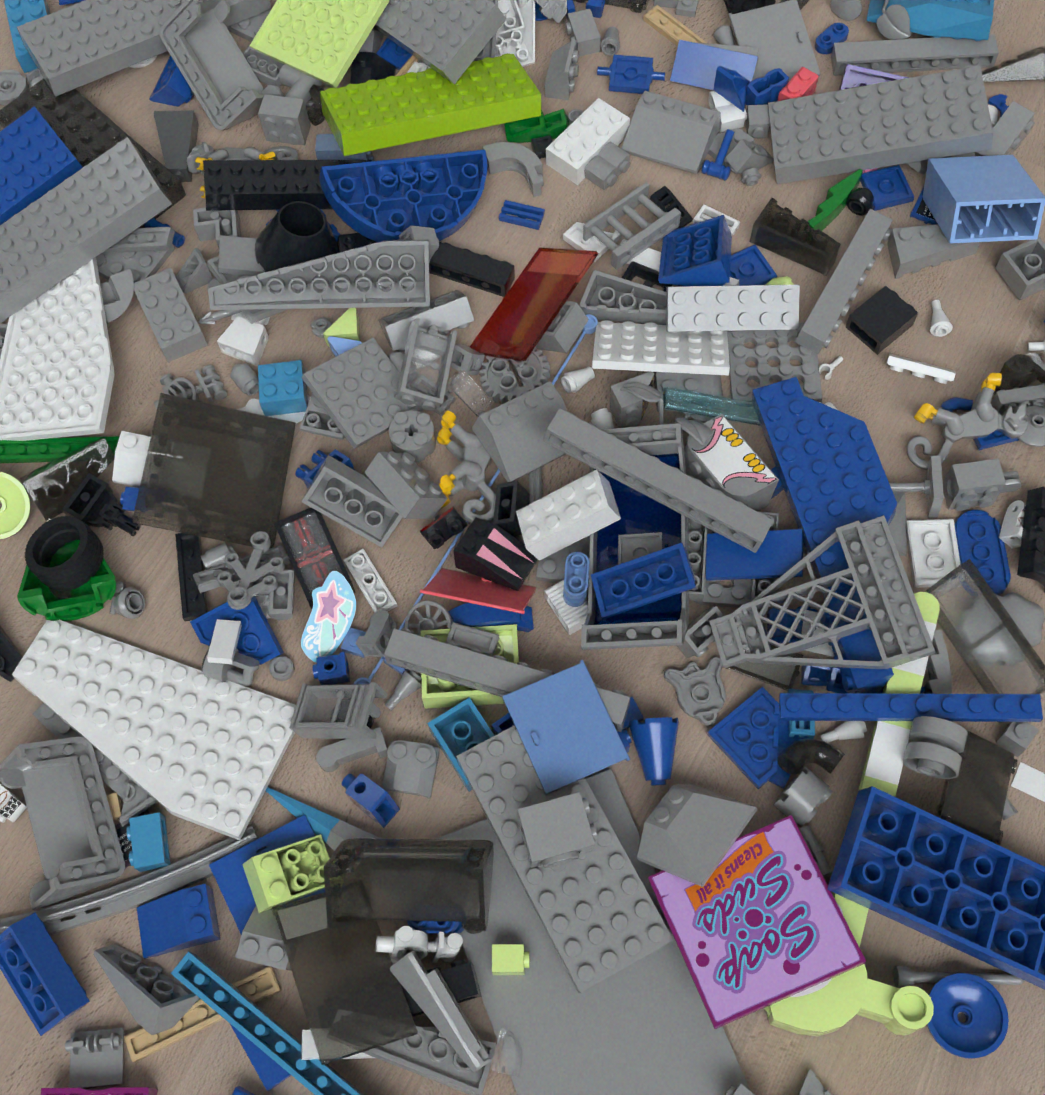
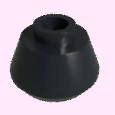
[846,188,874,216]

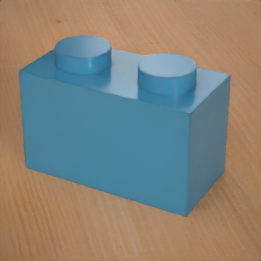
[126,812,170,872]

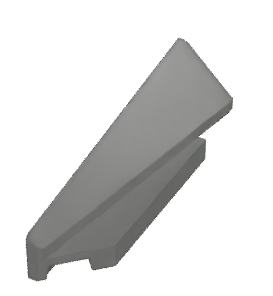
[390,951,492,1072]

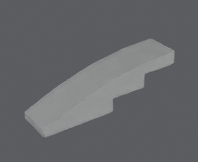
[924,629,952,694]

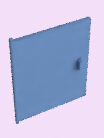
[502,660,630,794]

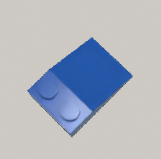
[137,884,221,959]

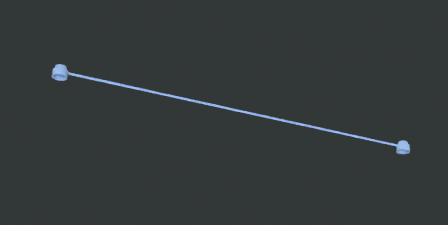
[354,314,598,684]

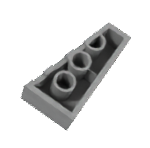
[887,224,981,279]

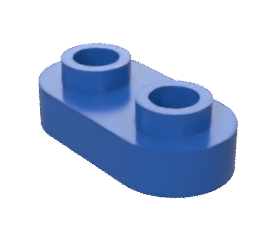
[815,23,849,54]

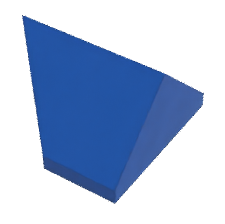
[713,66,750,112]

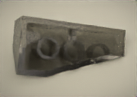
[982,46,1045,82]
[20,438,115,521]

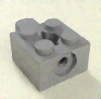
[943,458,1022,511]

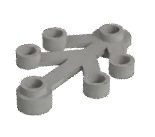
[217,531,285,610]

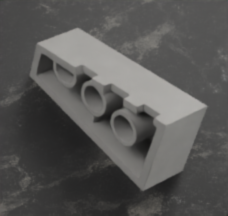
[579,270,666,325]

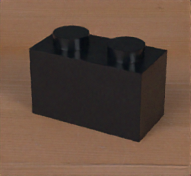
[493,481,530,536]

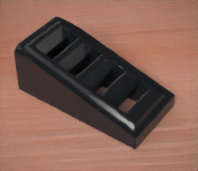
[650,186,693,230]

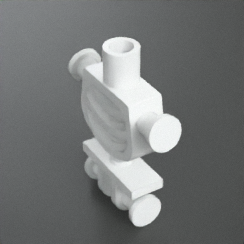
[375,926,463,964]

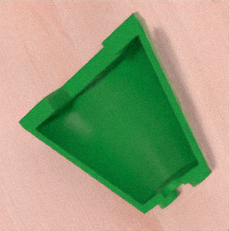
[17,540,116,621]

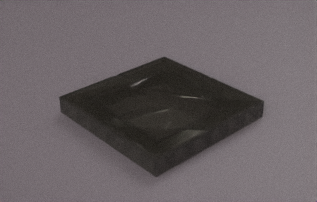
[132,393,296,549]

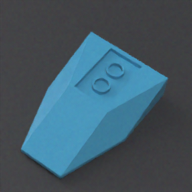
[867,0,994,41]

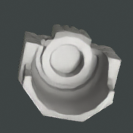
[534,0,567,23]

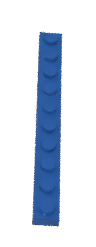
[779,693,1043,722]

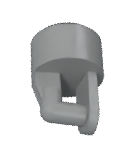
[202,647,260,686]

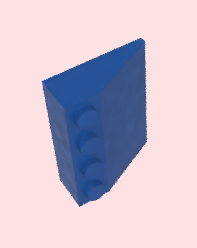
[658,215,732,286]

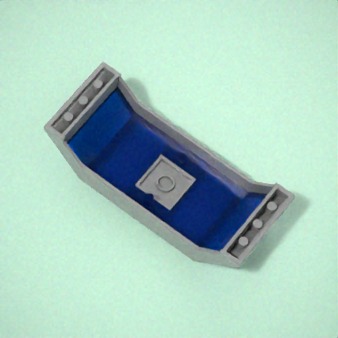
[581,423,689,650]

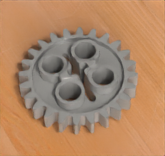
[479,342,551,404]

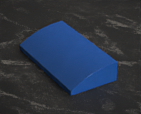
[591,543,696,619]

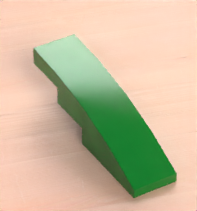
[804,169,863,240]

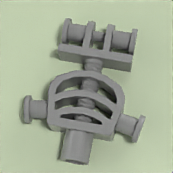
[154,365,227,425]

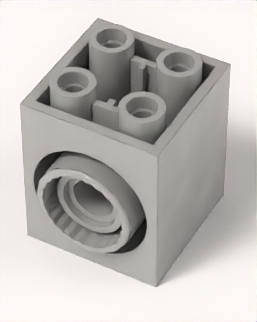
[517,792,598,868]

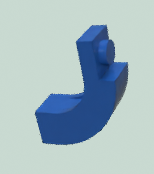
[448,603,534,632]

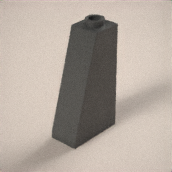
[154,110,199,183]

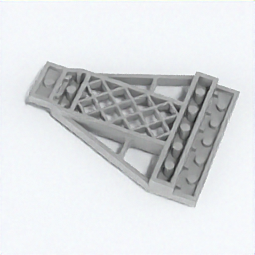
[709,515,936,670]

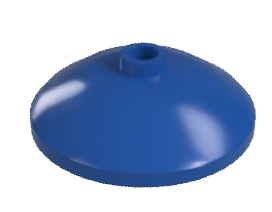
[927,973,1009,1059]

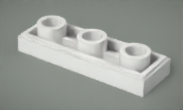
[887,353,956,384]
[343,549,397,613]

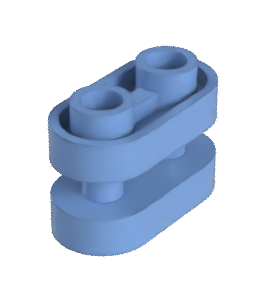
[563,552,590,607]

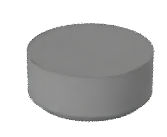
[269,656,295,681]

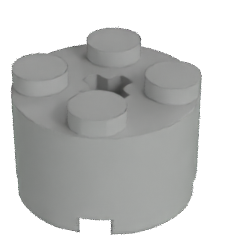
[389,410,436,462]
[773,766,833,826]

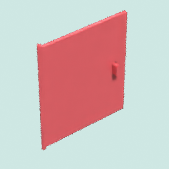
[420,568,536,614]

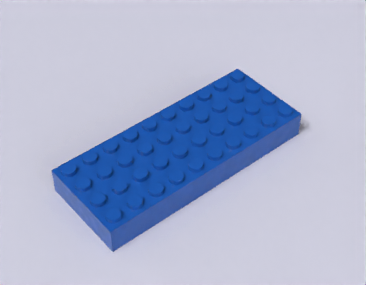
[0,106,83,225]
[827,786,1045,990]

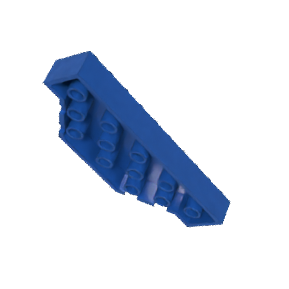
[752,377,897,600]

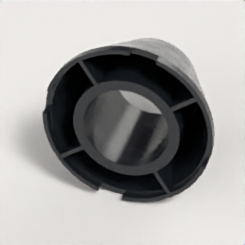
[255,201,340,272]

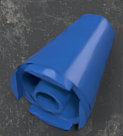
[629,717,679,786]

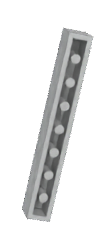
[831,34,999,76]
[795,209,893,354]

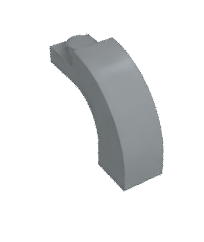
[483,142,544,197]

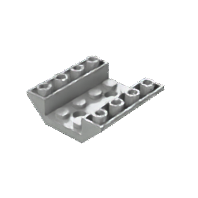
[679,512,779,608]

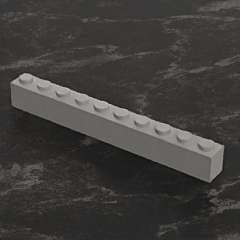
[543,409,774,553]
[384,628,630,732]

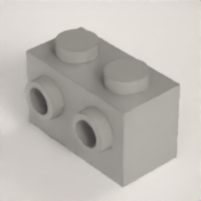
[677,606,724,658]

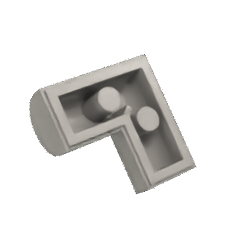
[279,64,323,105]
[249,570,295,620]

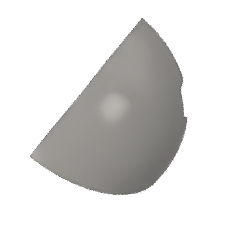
[100,269,134,324]

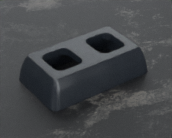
[622,261,672,292]

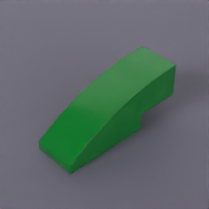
[504,108,570,143]

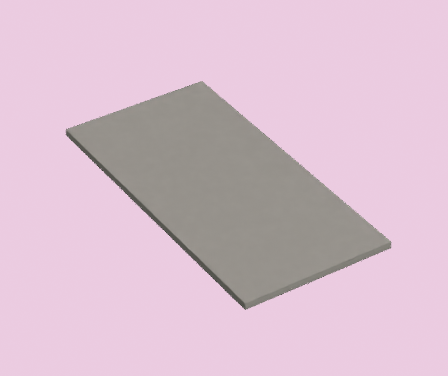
[425,769,750,1095]

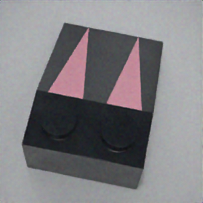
[453,517,538,591]

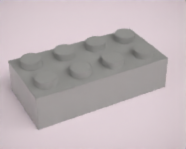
[243,46,284,88]
[991,383,1045,415]

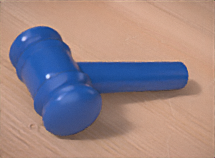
[701,129,735,181]

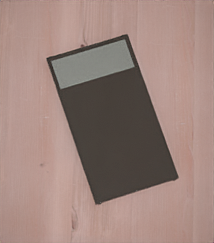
[272,882,418,1065]

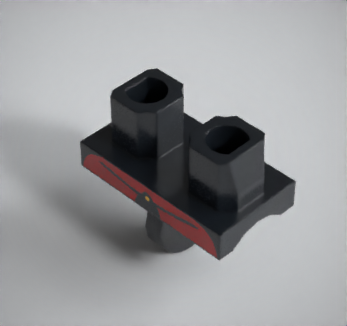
[420,506,468,549]

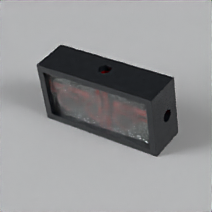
[274,508,356,609]

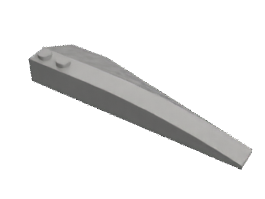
[208,240,430,310]

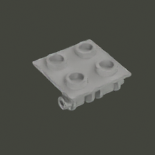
[65,1028,124,1088]

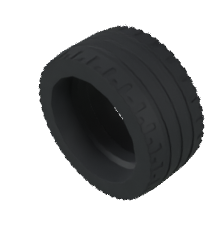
[25,516,104,591]

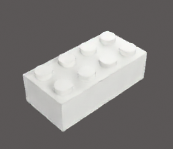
[546,98,630,185]
[516,470,621,560]

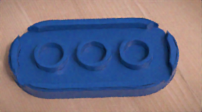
[954,510,1011,597]

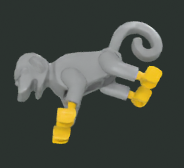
[187,142,299,198]
[906,373,1029,470]
[437,410,496,523]

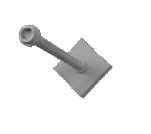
[889,455,944,518]

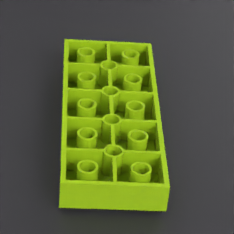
[320,53,541,156]

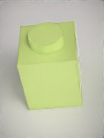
[492,944,530,975]

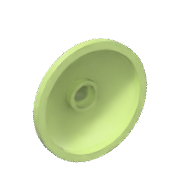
[0,472,31,539]

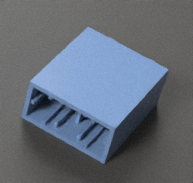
[923,155,1045,243]

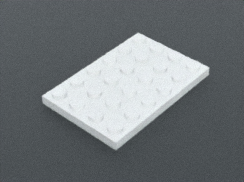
[592,320,730,375]

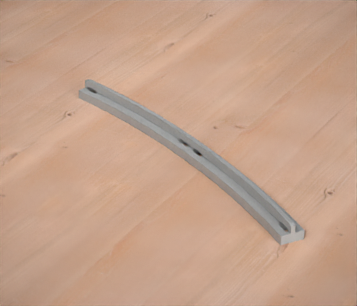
[0,826,263,935]

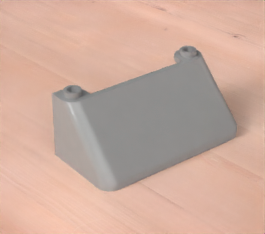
[159,0,284,130]
[0,736,125,910]

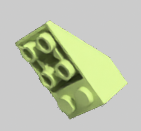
[242,834,338,913]

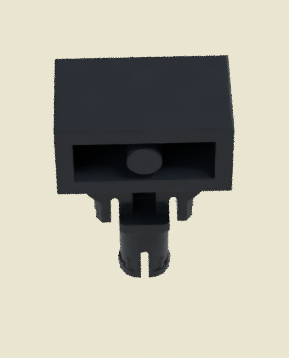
[62,473,141,536]

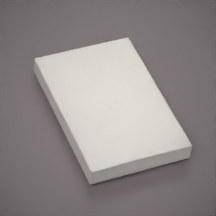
[906,519,963,588]

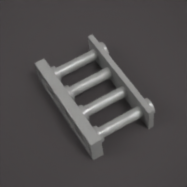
[583,182,681,270]

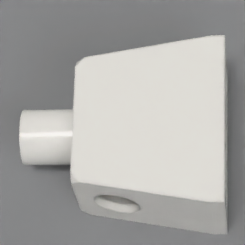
[217,317,269,366]

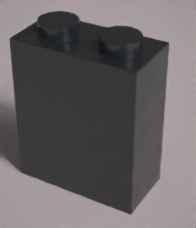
[846,286,918,355]

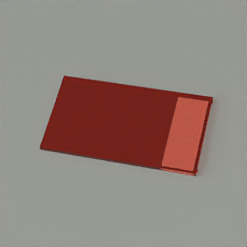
[470,248,598,361]

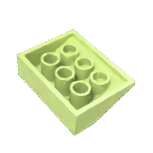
[420,624,519,709]

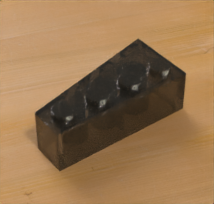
[750,198,841,275]

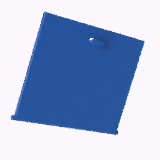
[209,815,346,935]

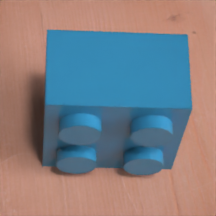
[258,360,308,416]

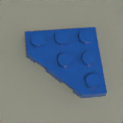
[190,596,284,665]
[707,687,779,789]

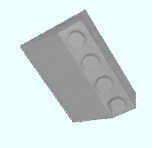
[621,91,721,174]
[472,381,567,482]

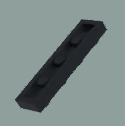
[175,530,208,622]

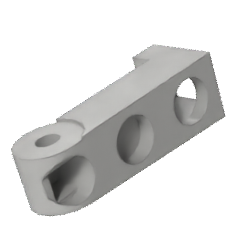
[316,727,388,772]

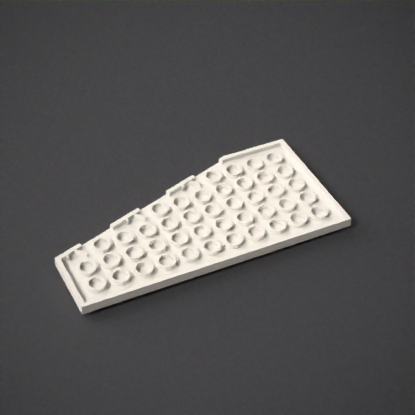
[0,257,115,441]
[12,620,296,840]

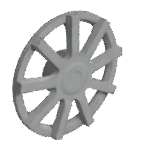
[405,600,453,636]

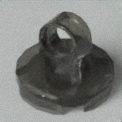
[307,84,325,126]

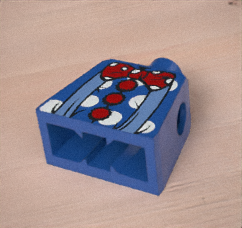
[342,773,400,828]

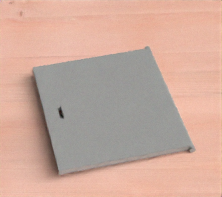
[729,0,821,82]

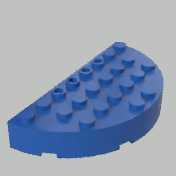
[319,150,487,242]

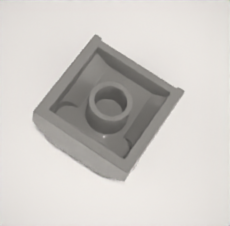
[382,740,440,799]

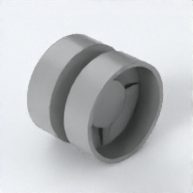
[903,716,968,779]

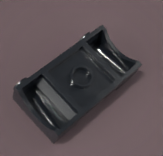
[1017,486,1045,592]

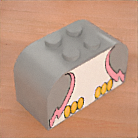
[684,414,779,511]

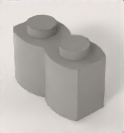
[585,142,631,190]

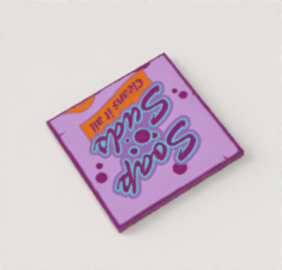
[648,815,866,1029]

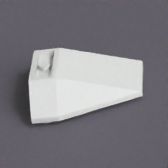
[495,0,535,67]

